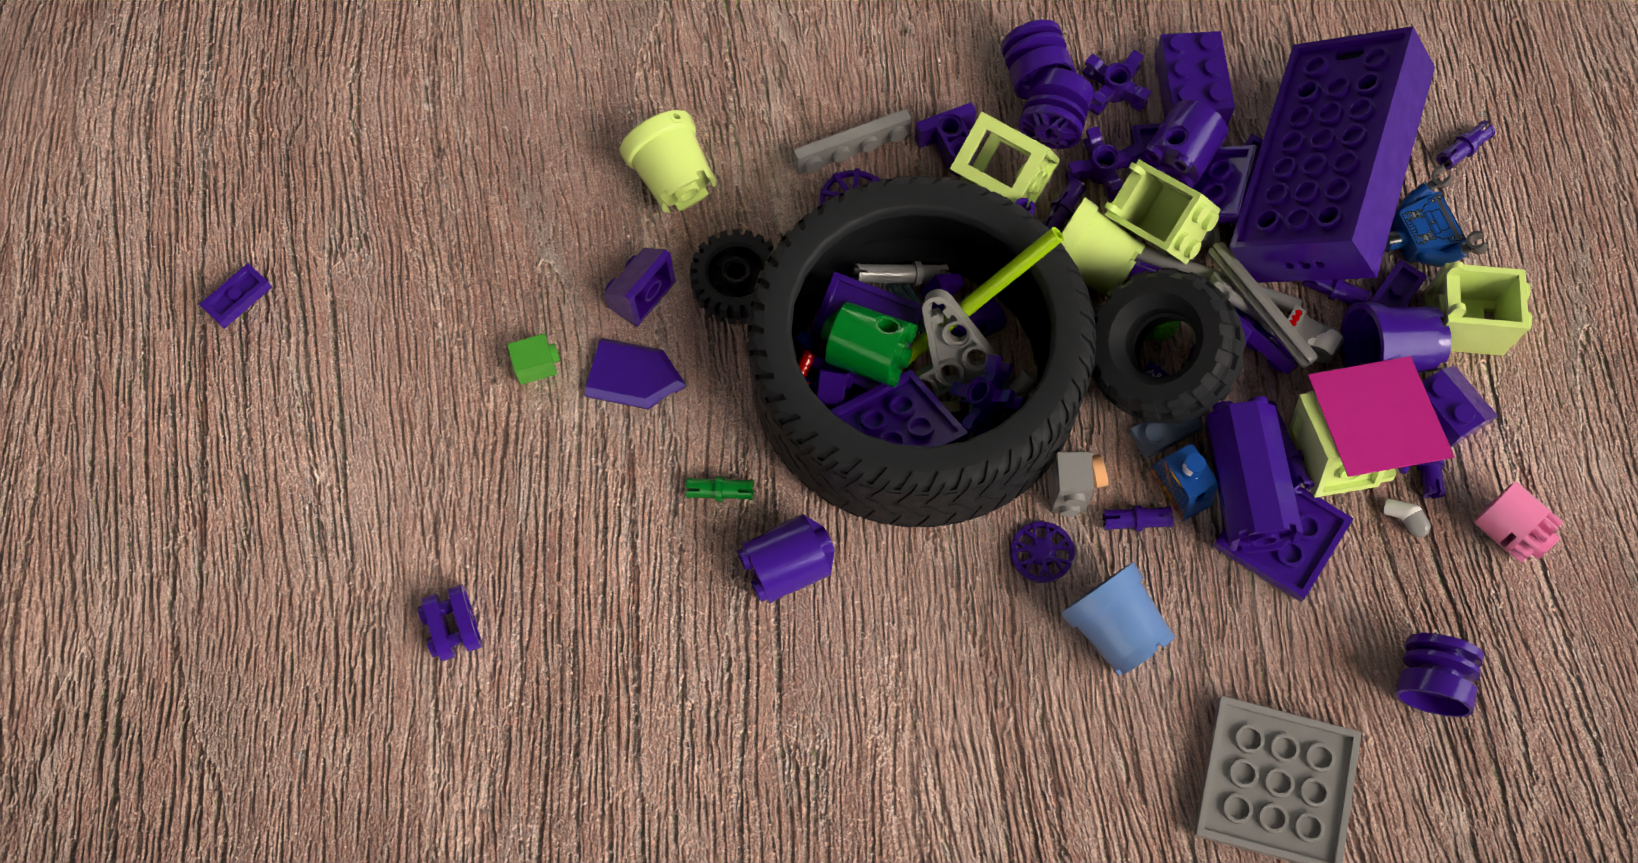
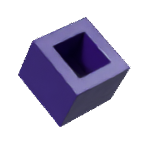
[814,365,854,406]

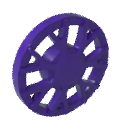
[1011,521,1074,583]

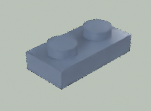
[1129,417,1204,460]

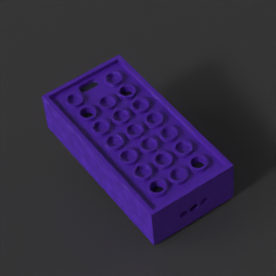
[1229,26,1435,283]

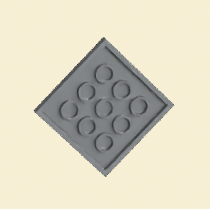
[1194,696,1362,863]

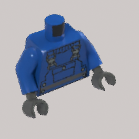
[1385,166,1488,268]

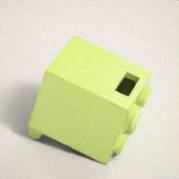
[1104,160,1221,265]
[1423,262,1532,356]
[1288,391,1396,498]

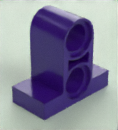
[915,102,977,177]

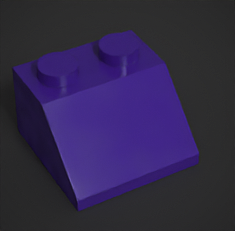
[603,248,676,327]
[1422,366,1498,448]

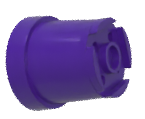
[1340,302,1451,373]

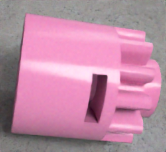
[1473,481,1563,563]

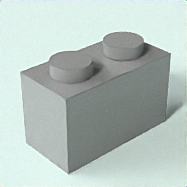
[1049,452,1094,517]

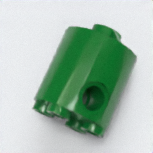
[821,302,918,388]

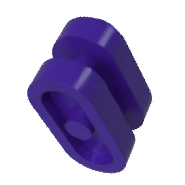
[417,584,483,662]

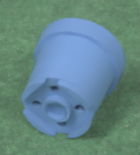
[1060,561,1176,676]

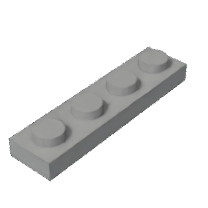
[793,109,911,175]

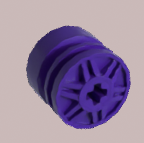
[1001,19,1076,100]
[1018,68,1094,149]
[1395,633,1484,717]

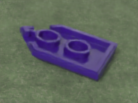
[585,338,687,410]

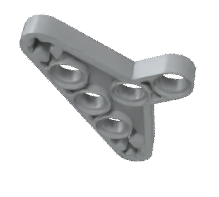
[915,289,1029,415]

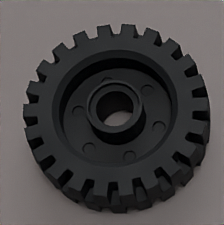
[690,229,774,324]

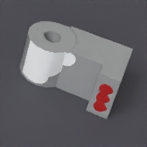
[1287,305,1344,364]

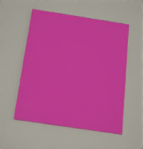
[1308,356,1455,477]

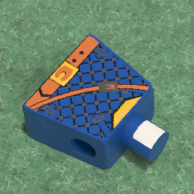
[1149,444,1218,521]

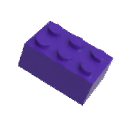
[1154,31,1235,126]

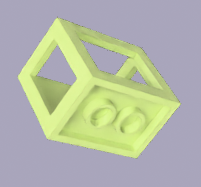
[950,111,1060,207]

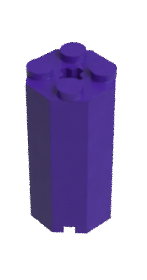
[1205,396,1303,554]

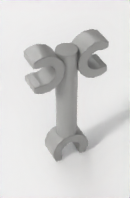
[1208,272,1275,336]

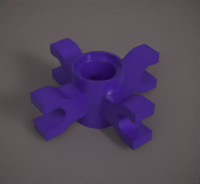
[1082,50,1151,116]
[1065,126,1142,202]
[949,354,1027,437]

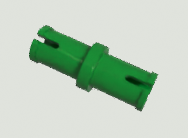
[686,476,754,502]

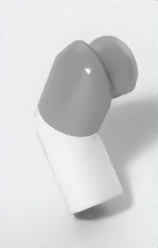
[1384,499,1431,538]

